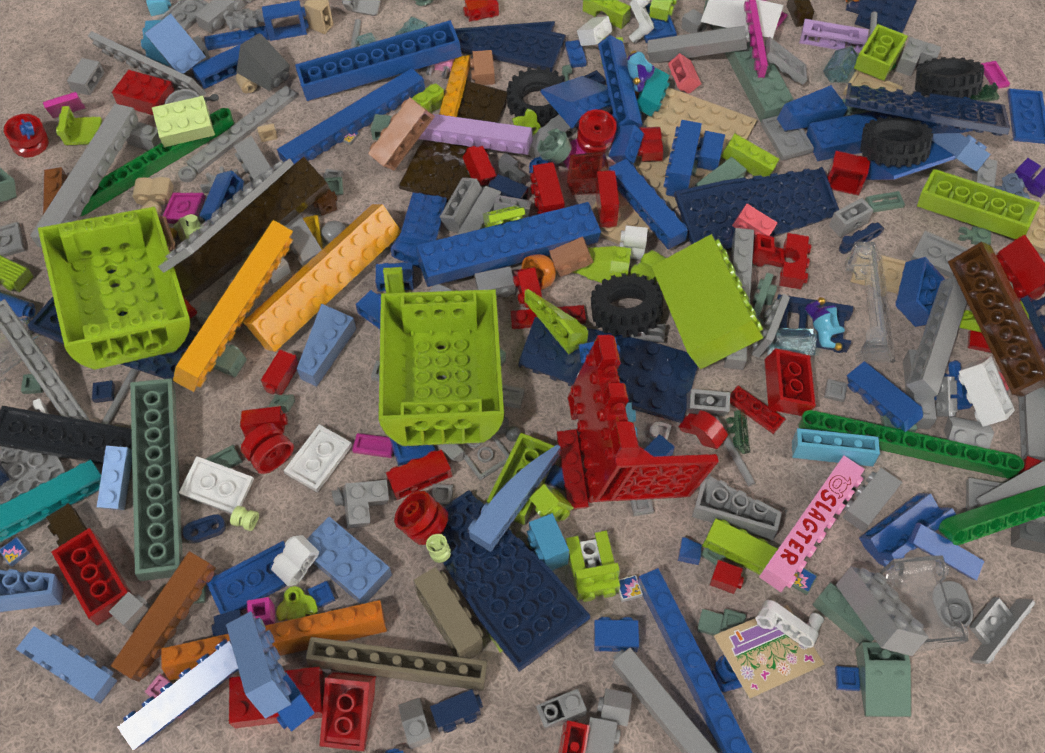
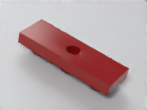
[730,385,786,435]

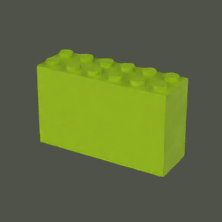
[651,234,763,369]

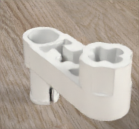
[629,0,654,44]
[755,600,824,648]

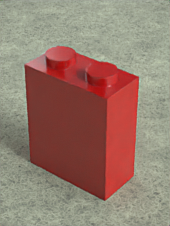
[595,170,619,228]

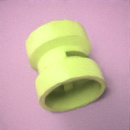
[230,505,259,531]
[426,534,451,563]

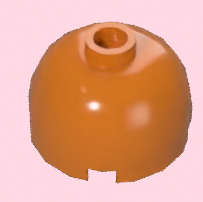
[521,254,556,290]

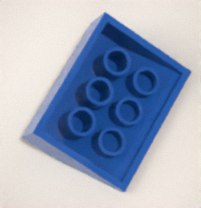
[540,76,613,129]
[866,141,956,180]

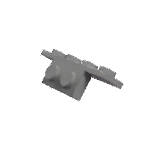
[969,597,1035,664]

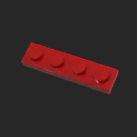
[511,305,586,329]
[556,429,589,510]

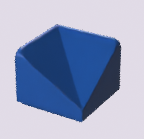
[678,537,701,565]

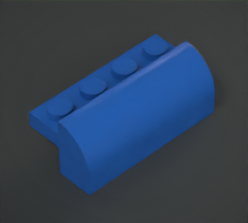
[859,493,956,567]

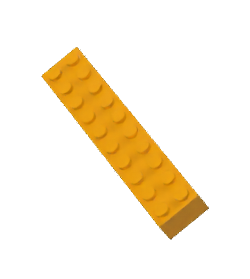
[243,204,401,352]
[173,220,293,392]

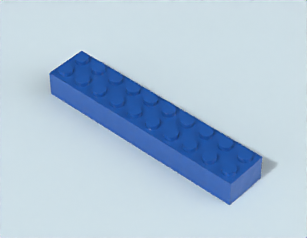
[295,20,462,101]
[806,97,973,161]
[416,202,601,287]

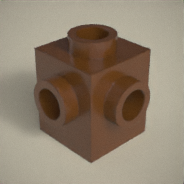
[313,188,338,216]

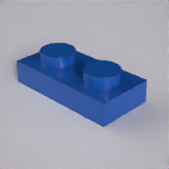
[565,40,587,68]

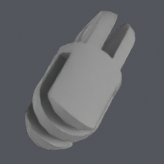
[627,324,666,343]

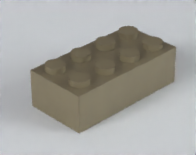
[413,567,484,659]

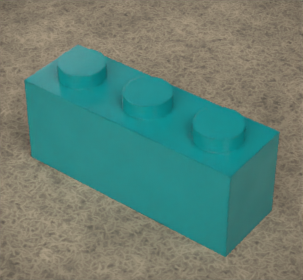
[637,67,670,116]

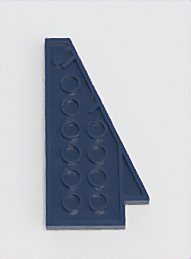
[845,0,917,33]
[454,21,566,72]

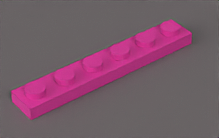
[744,0,768,78]

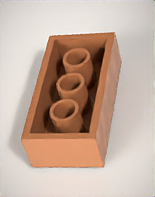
[368,97,435,171]

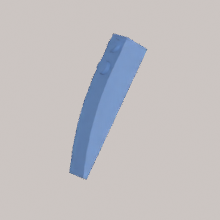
[468,445,561,552]

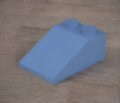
[145,14,206,74]
[932,133,991,172]

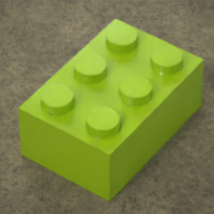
[854,24,908,81]

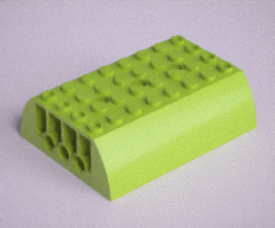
[379,289,504,446]

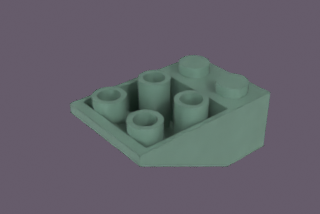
[855,642,911,717]

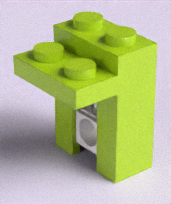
[566,530,620,602]

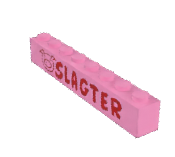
[759,456,865,592]

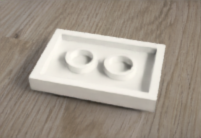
[284,424,352,493]
[179,456,254,514]

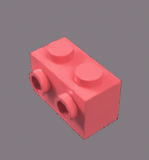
[668,53,701,94]
[732,204,777,237]

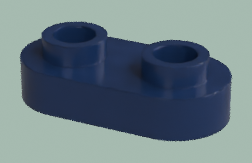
[183,514,226,543]

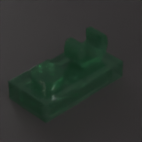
[969,82,1000,102]
[726,410,750,454]

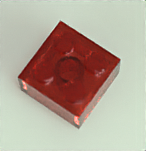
[567,152,609,195]

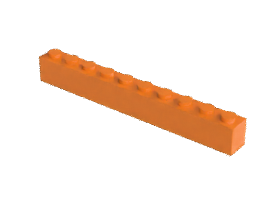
[161,600,387,681]

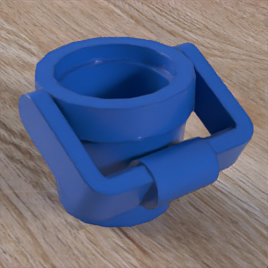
[711,655,742,692]

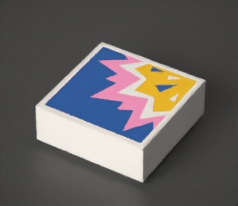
[619,575,643,602]

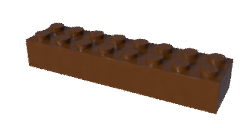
[948,241,1045,397]

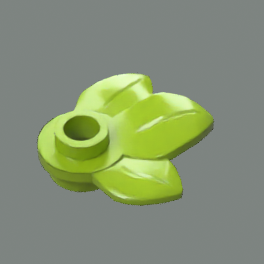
[512,109,541,136]
[276,586,318,621]

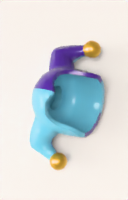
[627,50,655,92]
[805,297,845,351]

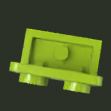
[56,106,102,145]

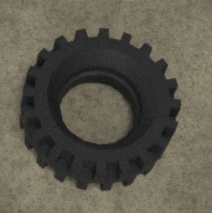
[915,57,984,98]
[507,66,565,127]
[860,116,933,167]
[590,273,663,338]

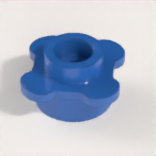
[19,119,34,140]

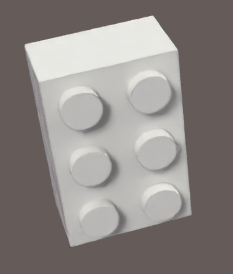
[958,356,1015,427]

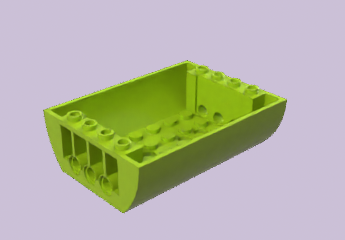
[38,206,190,370]

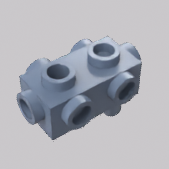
[994,173,1030,199]

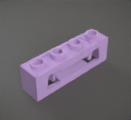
[799,19,869,53]

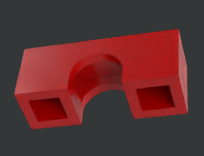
[779,233,811,289]

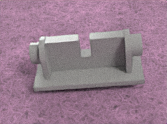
[936,377,958,416]

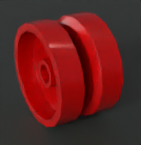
[577,109,616,155]
[3,114,49,158]
[240,423,294,474]
[394,491,448,545]

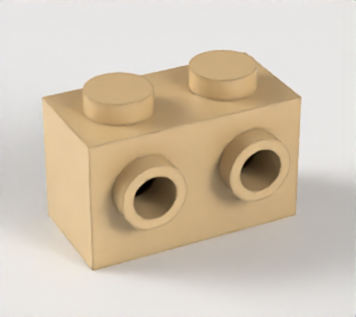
[304,0,333,34]

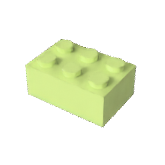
[152,96,215,147]

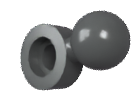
[496,416,521,442]

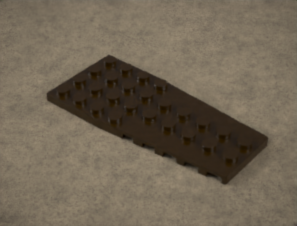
[399,81,507,202]

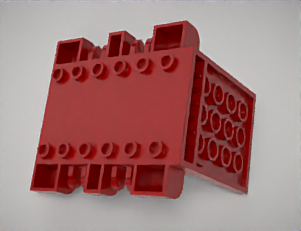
[567,335,719,503]

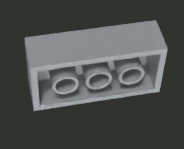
[836,566,929,656]

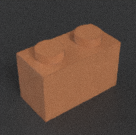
[470,50,495,85]
[549,236,594,277]

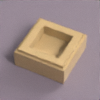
[257,123,278,142]

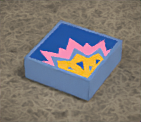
[0,537,30,567]

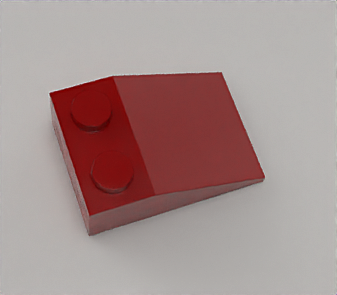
[320,672,376,751]

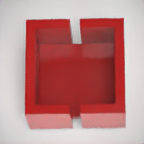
[827,151,870,196]

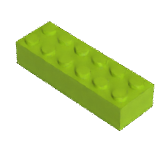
[917,169,1040,239]

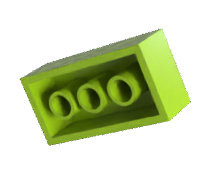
[487,433,554,525]

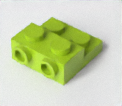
[482,205,525,228]

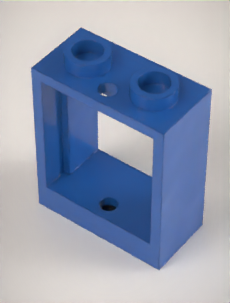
[262,0,309,41]

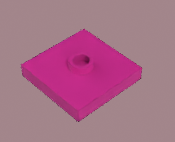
[43,92,85,118]
[163,193,206,224]

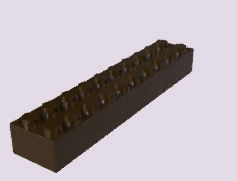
[174,157,330,302]

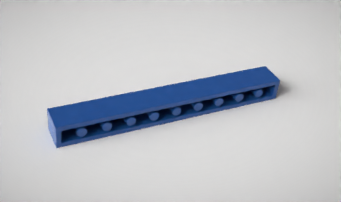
[277,68,425,164]
[638,568,752,753]

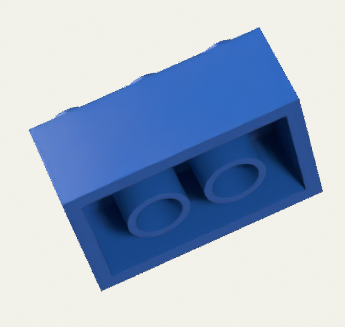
[895,257,945,327]

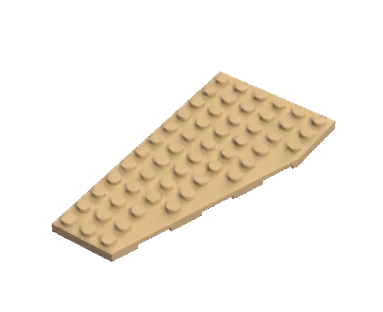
[592,87,757,245]

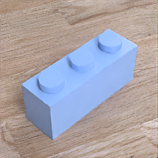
[97,446,132,510]

